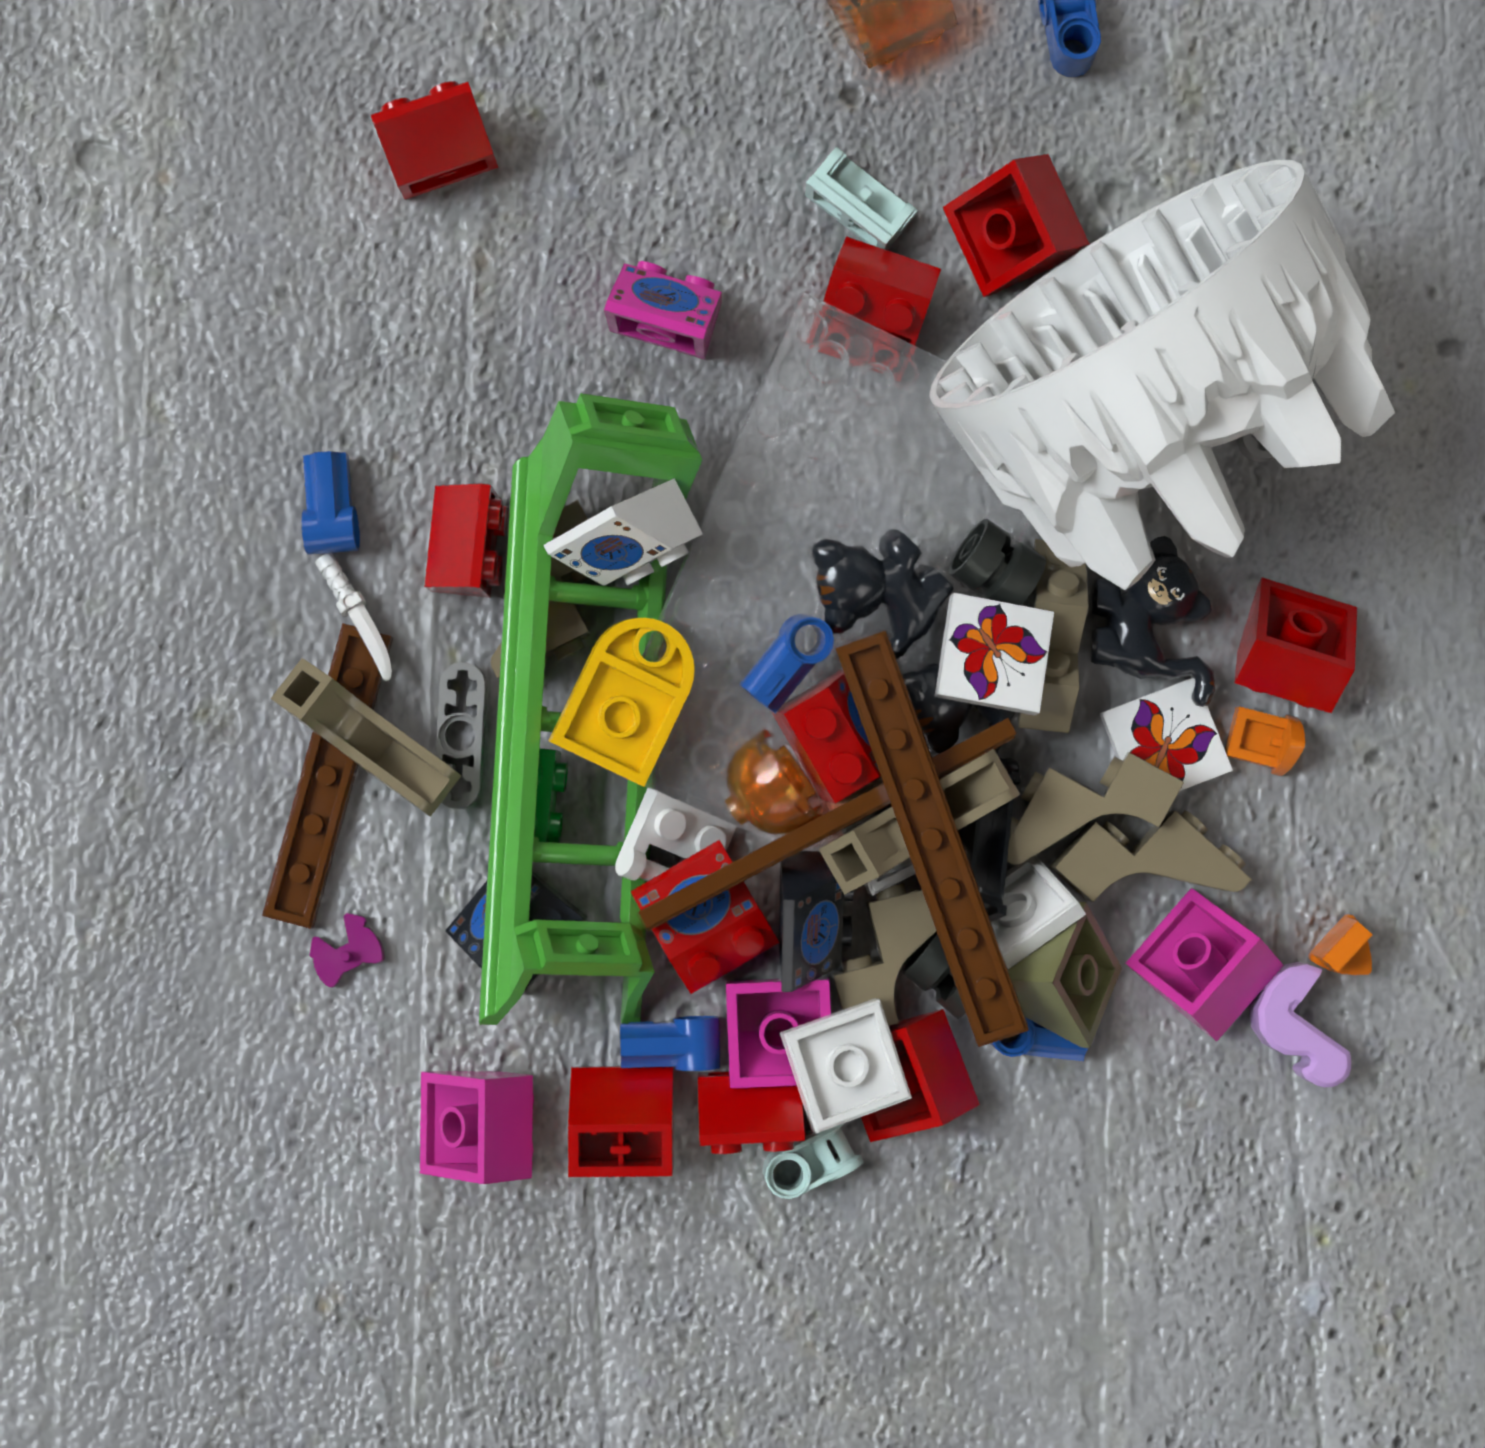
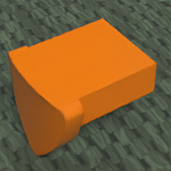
[1225,706,1305,776]
[1308,914,1373,975]

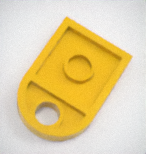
[548,618,695,787]

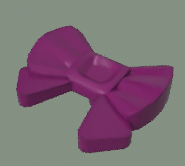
[309,913,385,988]

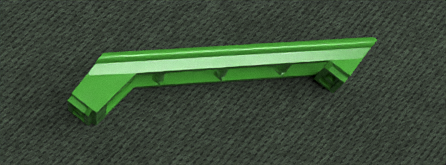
[478,393,702,1025]

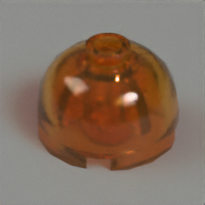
[725,728,823,835]

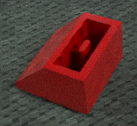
[371,81,499,200]
[808,236,941,381]
[424,484,508,598]
[568,1066,674,1177]
[697,1071,805,1154]

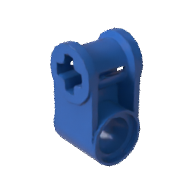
[1038,0,1101,77]

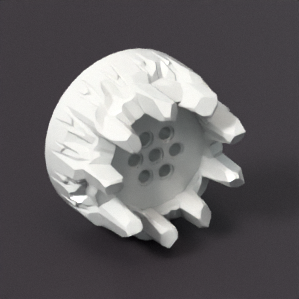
[929,160,1395,590]

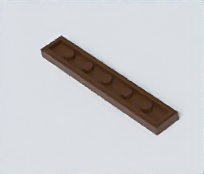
[262,623,394,929]

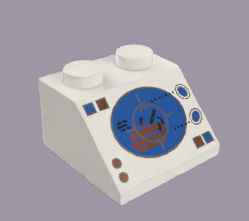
[543,478,703,586]

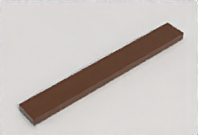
[835,630,1029,1047]
[637,718,1017,931]

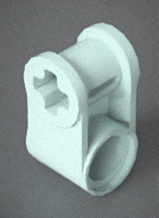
[762,1123,864,1199]

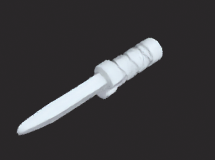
[315,553,392,681]

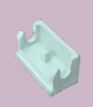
[805,147,918,250]

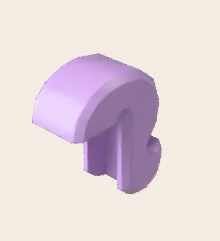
[1249,962,1351,1088]

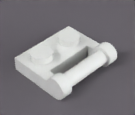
[615,787,737,881]

